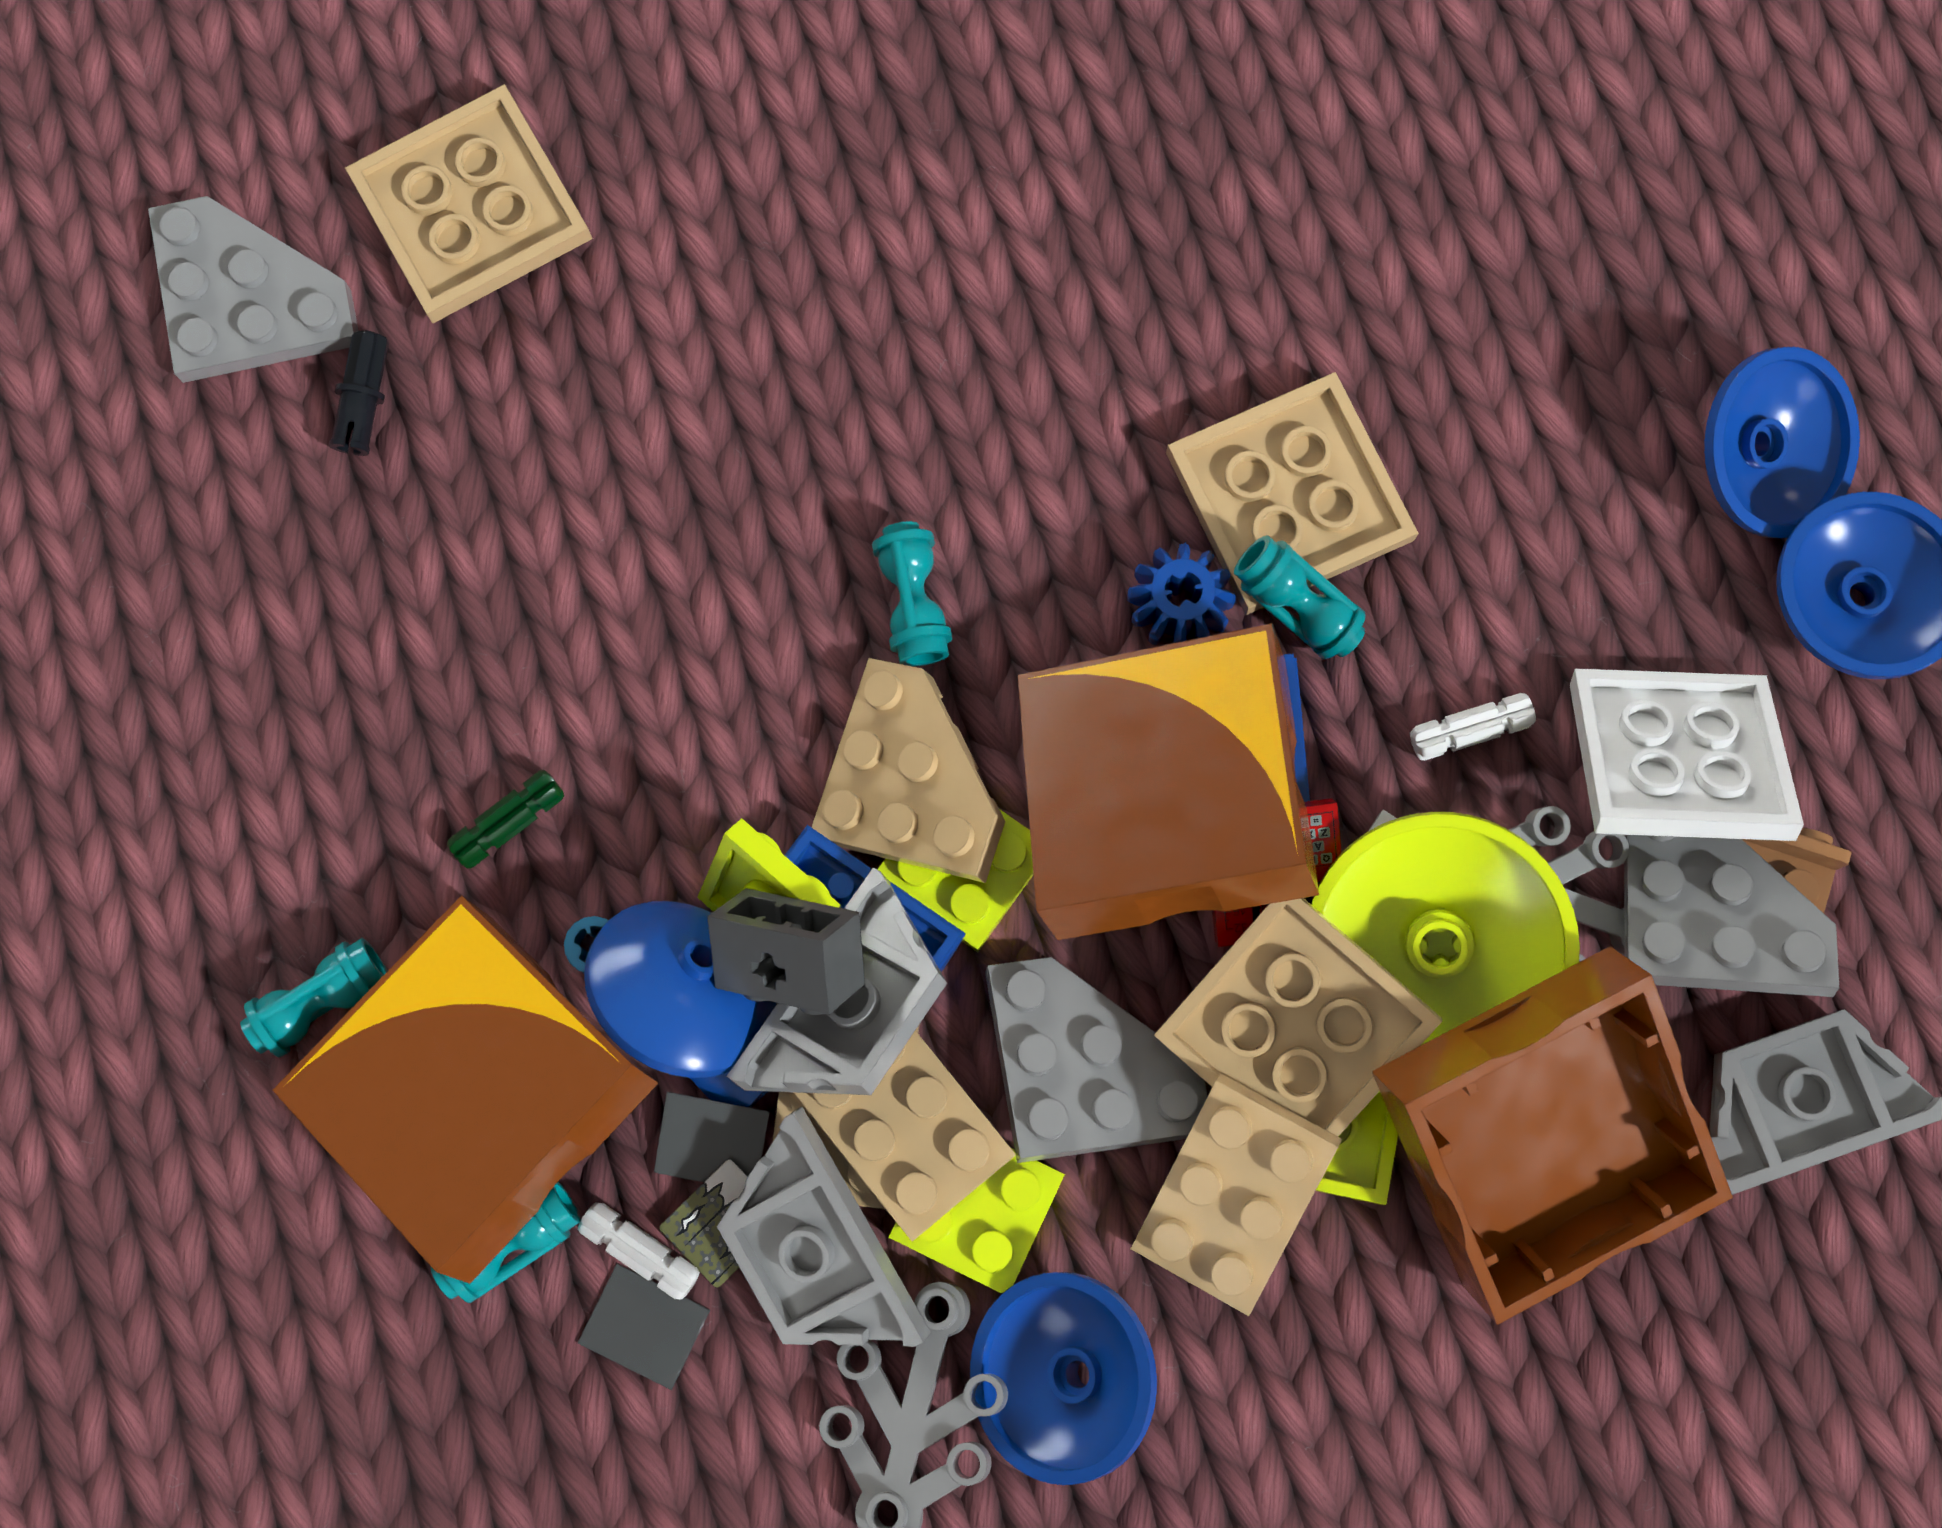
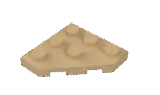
[812,658,1005,883]

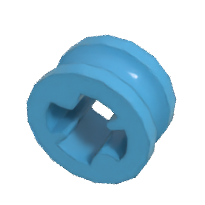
[564,916,609,974]

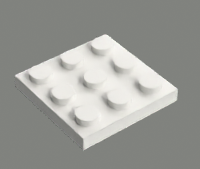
[1570,669,1804,841]

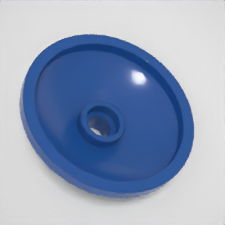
[1704,347,1860,538]
[1776,492,1942,679]
[584,901,776,1078]
[970,1272,1157,1485]

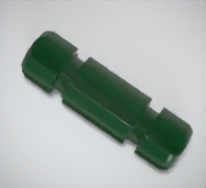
[447,770,564,869]

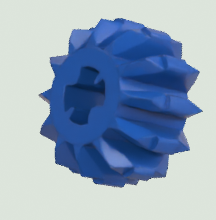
[1127,542,1236,645]

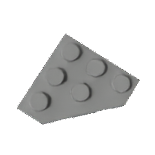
[148,196,359,383]
[1624,835,1839,997]
[985,957,1208,1163]

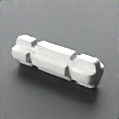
[1410,693,1536,761]
[578,1202,700,1300]

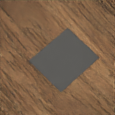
[654,1092,769,1182]
[578,1264,710,1390]

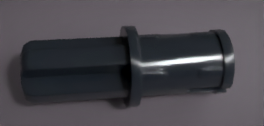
[329,330,389,456]

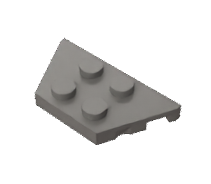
[726,868,947,1095]
[1709,1009,1942,1195]
[717,1107,931,1347]

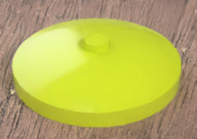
[1311,812,1580,1045]

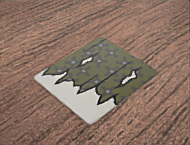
[660,1160,748,1287]

